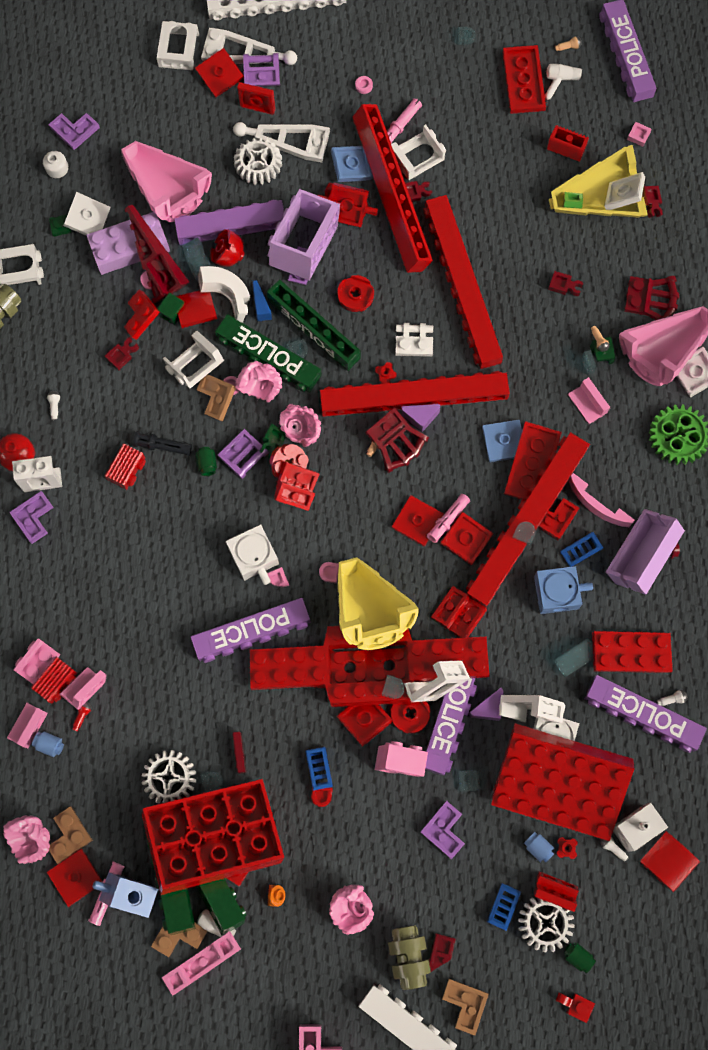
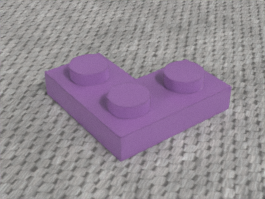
[49,113,100,150]
[9,491,54,544]
[421,801,465,859]

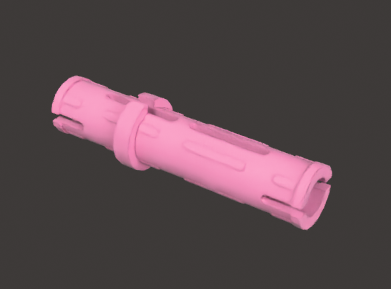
[387,98,422,143]
[427,494,470,543]
[88,862,125,926]

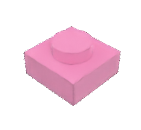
[627,122,652,147]

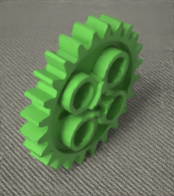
[649,404,708,465]

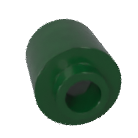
[196,447,217,476]
[564,942,596,974]

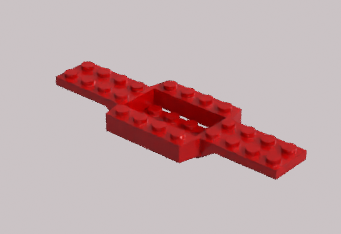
[250,626,489,707]

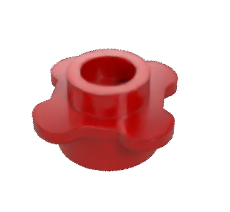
[375,362,397,382]
[557,837,578,859]

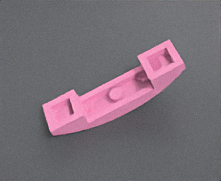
[569,473,634,527]
[162,931,241,996]

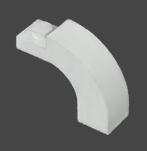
[198,266,250,322]

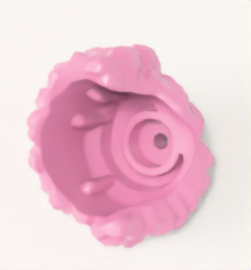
[235,361,282,402]
[279,404,321,447]
[3,815,50,864]
[329,884,374,935]

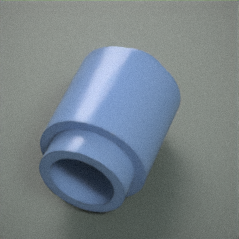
[32,732,64,757]
[524,832,554,862]

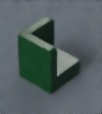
[158,293,184,325]
[590,337,615,364]

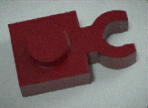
[405,181,432,202]
[642,186,663,218]
[548,271,583,296]
[105,337,139,371]

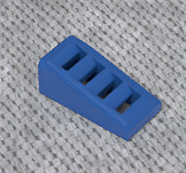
[252,280,272,321]
[560,532,604,567]
[306,747,333,791]
[486,883,521,931]

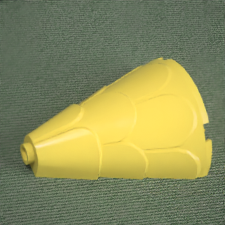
[549,145,647,218]
[338,558,418,650]

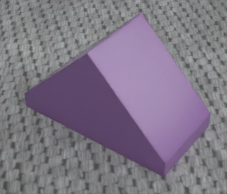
[402,404,440,432]
[469,688,503,721]

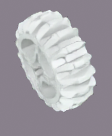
[234,138,282,185]
[142,750,196,804]
[518,898,574,952]

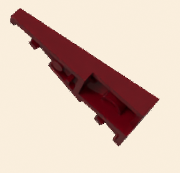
[125,205,189,304]

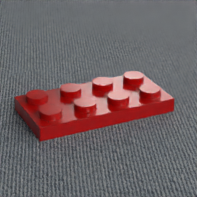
[502,45,546,114]
[504,421,562,500]
[592,631,673,673]

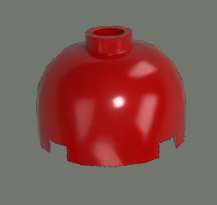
[210,229,244,267]
[0,433,35,471]

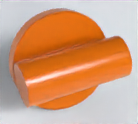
[267,885,285,907]

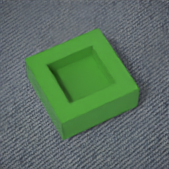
[563,192,583,209]

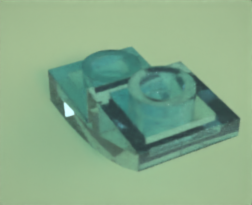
[182,237,210,279]
[554,638,593,677]

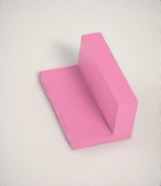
[568,377,610,424]
[60,667,106,710]
[7,703,48,749]

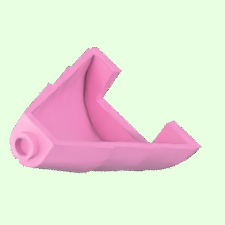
[121,141,212,222]
[619,306,708,386]

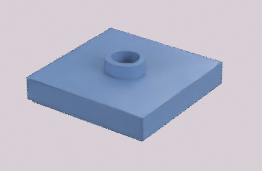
[331,146,373,182]
[482,420,522,462]

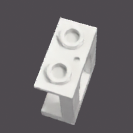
[157,21,199,70]
[391,125,446,180]
[0,244,44,286]
[163,331,224,388]
[12,456,62,492]
[404,661,470,702]
[499,695,564,723]

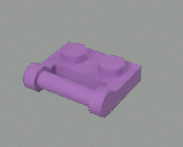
[243,53,280,87]
[218,429,269,479]

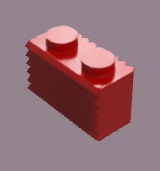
[547,125,589,162]
[104,443,146,490]
[30,656,77,704]

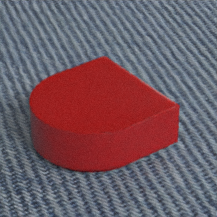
[311,787,333,807]

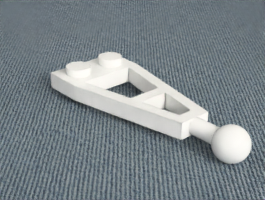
[201,28,297,65]
[233,122,330,163]

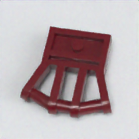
[624,276,679,320]
[365,408,429,473]

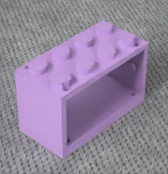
[267,189,340,281]

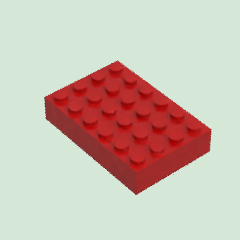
[491,723,635,841]
[142,779,285,895]

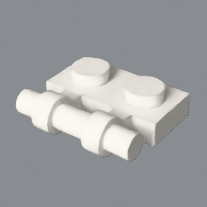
[396,323,433,356]

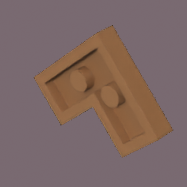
[197,374,236,421]
[49,806,93,864]
[151,922,208,957]
[442,979,488,1035]

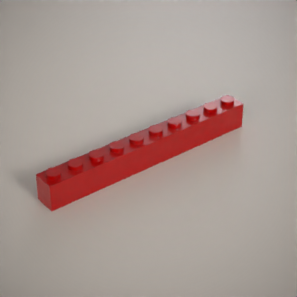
[353,104,433,273]
[423,195,503,369]
[320,371,510,417]
[466,432,590,607]

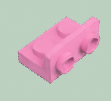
[14,638,60,684]

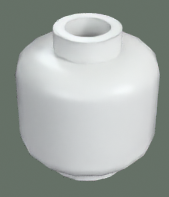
[43,151,68,178]

